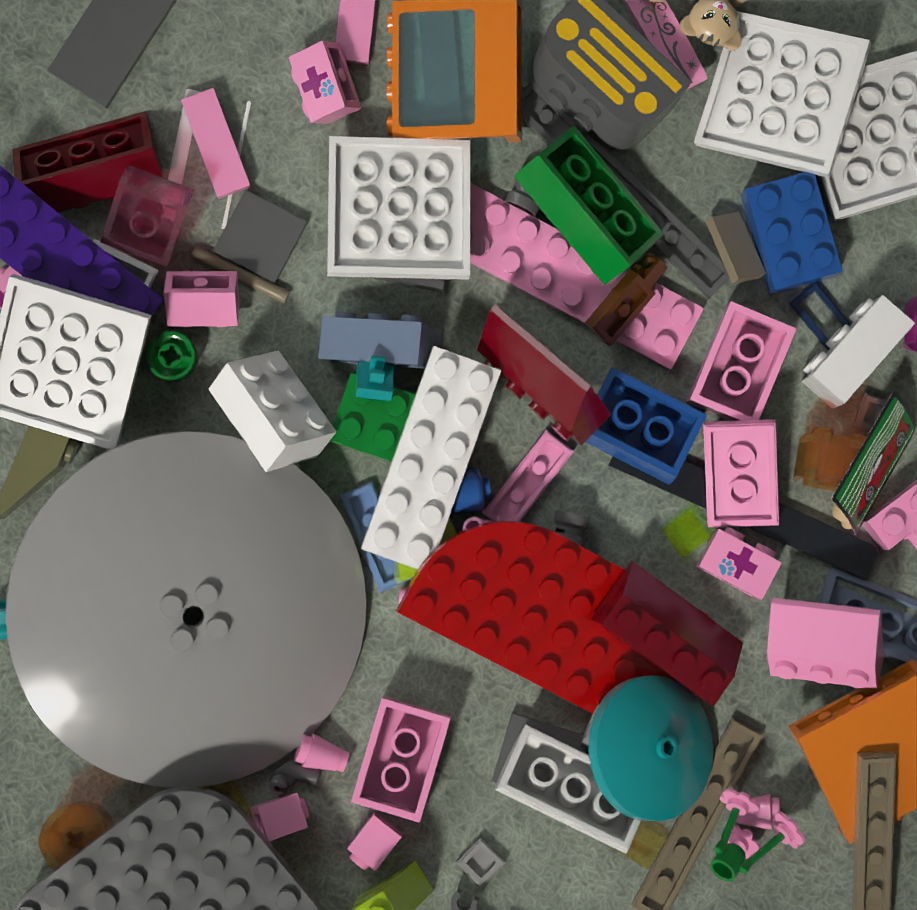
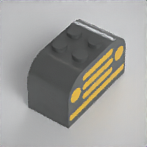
[532,0,692,150]

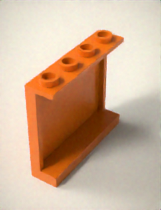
[787,659,917,844]

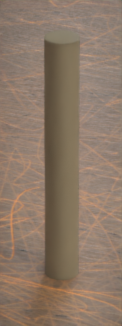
[191,246,291,304]

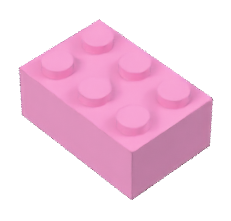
[686,301,797,421]
[351,696,451,823]

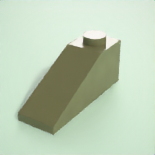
[0,425,79,519]

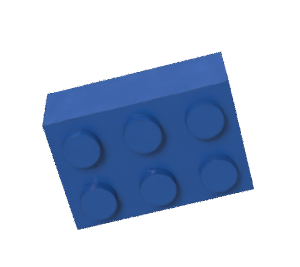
[740,172,843,295]
[585,367,707,485]

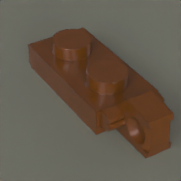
[585,253,668,346]

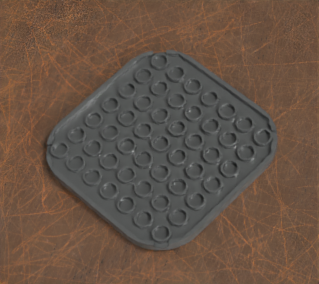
[13,786,325,910]

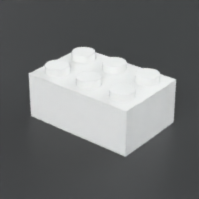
[801,295,915,409]
[208,350,336,472]

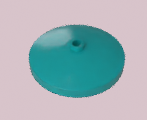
[589,676,713,821]

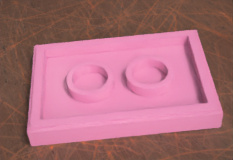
[703,419,779,527]

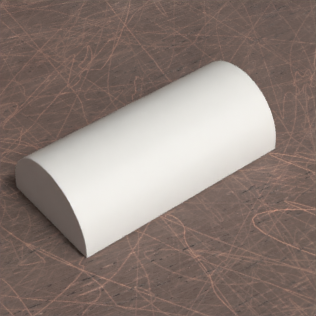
[495,725,641,853]

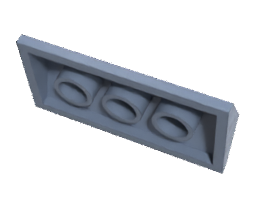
[818,567,917,664]

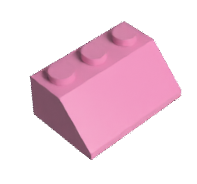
[767,598,885,689]

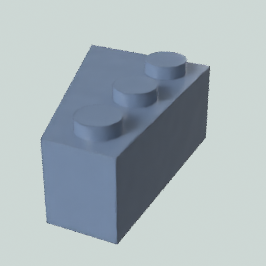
[318,311,444,370]

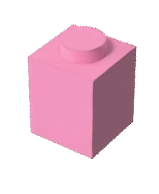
[249,793,309,841]
[347,812,402,871]

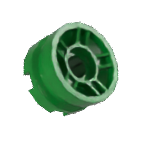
[146,331,197,382]

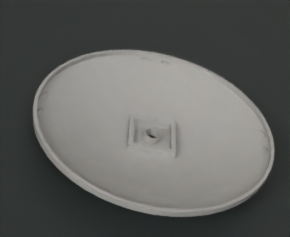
[6,431,366,788]

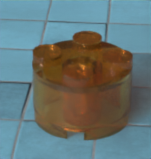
[793,427,866,492]
[38,801,115,870]

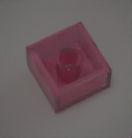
[100,165,195,267]

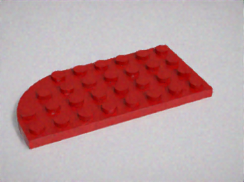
[396,521,709,714]

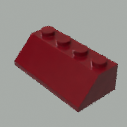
[12,111,164,212]
[477,305,611,446]
[591,561,743,706]

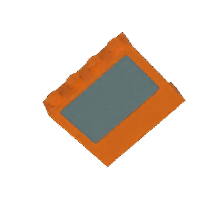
[387,0,522,142]

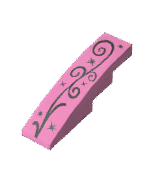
[623,0,707,90]

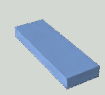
[340,482,413,592]

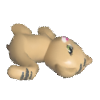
[649,0,747,51]

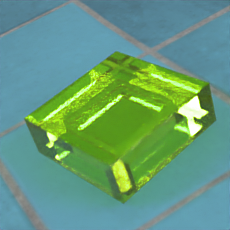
[661,509,711,558]

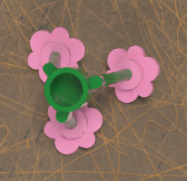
[710,788,805,882]

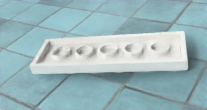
[360,346,501,569]

